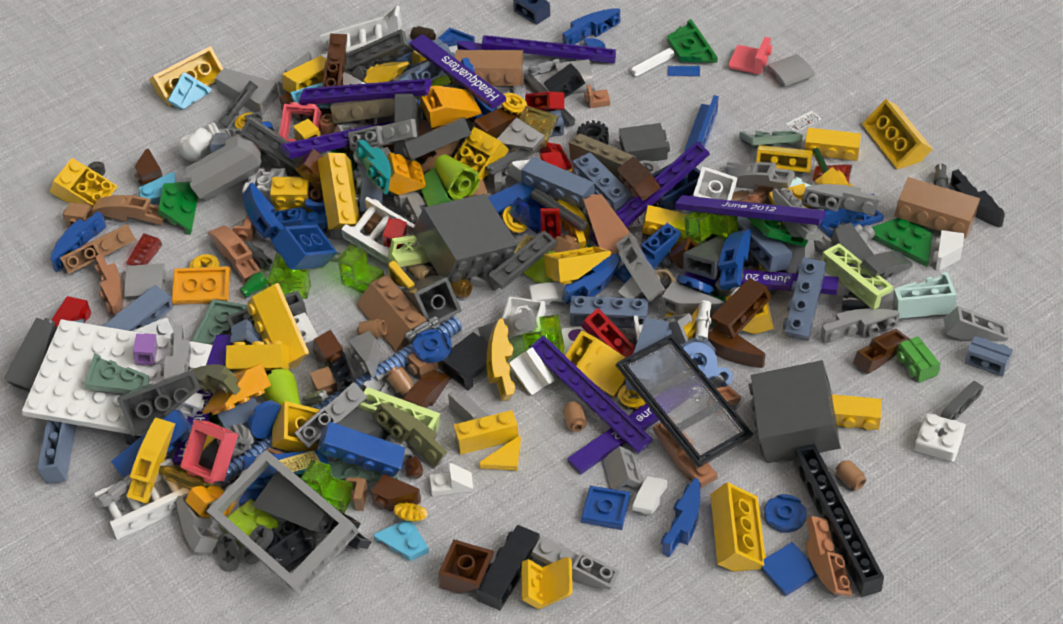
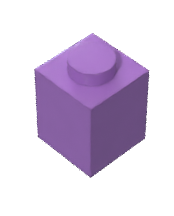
[133,333,158,365]

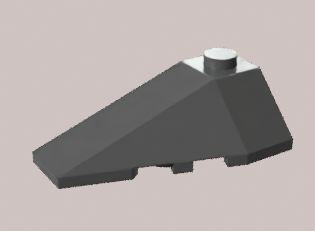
[117,369,201,436]

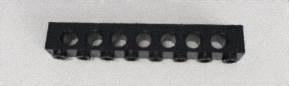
[794,444,884,597]

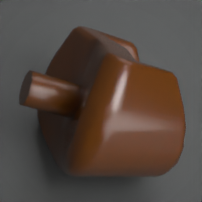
[406,457,423,479]

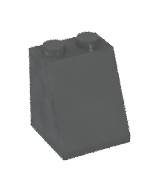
[401,275,462,322]

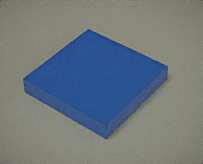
[581,485,631,530]
[760,542,818,596]

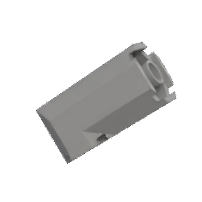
[186,134,261,201]

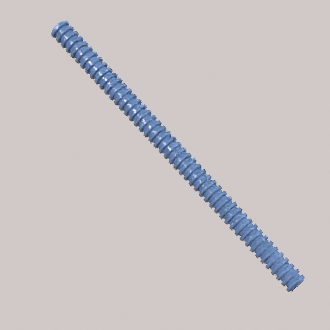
[220,316,462,485]

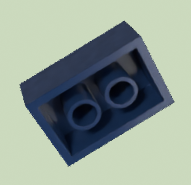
[652,164,701,211]

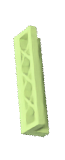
[388,235,431,267]
[821,244,893,310]
[357,387,440,432]

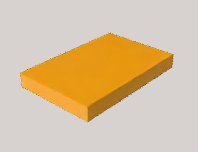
[172,266,231,305]

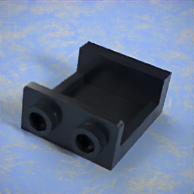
[440,332,488,391]

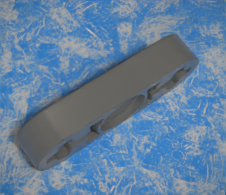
[940,381,984,420]

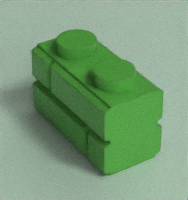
[896,336,941,383]

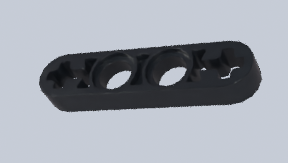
[329,351,356,393]

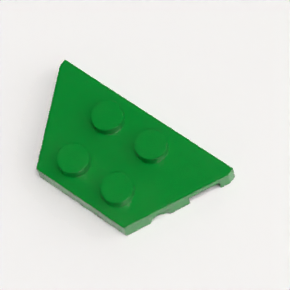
[667,19,718,63]
[157,181,198,235]
[746,217,808,247]
[872,218,932,267]

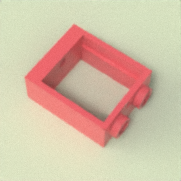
[279,102,322,142]
[180,420,238,484]

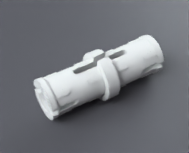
[695,300,712,341]

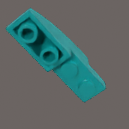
[355,139,391,194]

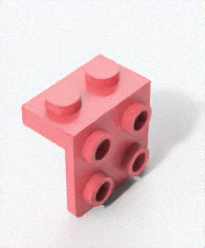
[729,37,773,75]

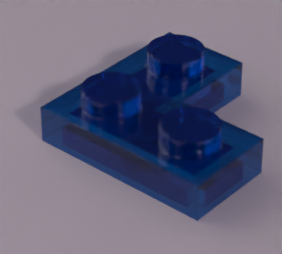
[508,197,546,234]

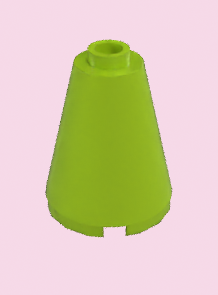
[434,154,480,200]
[260,368,301,406]

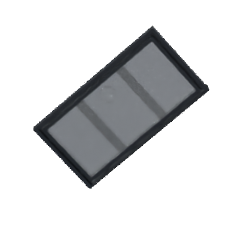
[615,334,754,468]

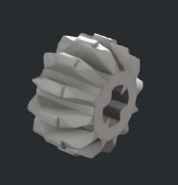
[217,423,254,458]

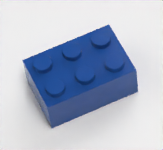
[271,224,338,270]

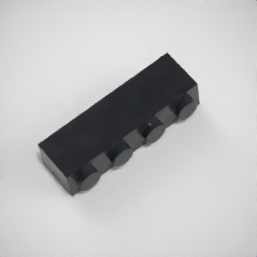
[475,524,540,611]

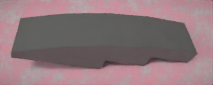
[861,251,914,277]

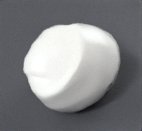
[179,127,213,162]

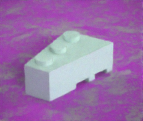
[893,272,957,318]

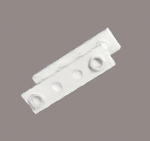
[320,17,388,66]
[341,197,418,272]
[94,458,189,540]

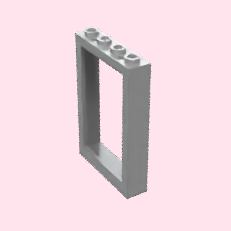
[207,450,359,595]

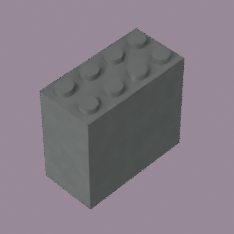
[412,194,518,282]
[748,360,841,463]

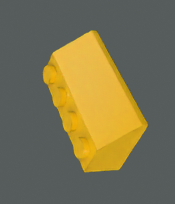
[149,46,223,106]
[862,99,933,169]
[318,153,360,230]
[247,283,309,369]
[710,482,766,572]

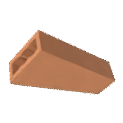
[583,194,630,260]

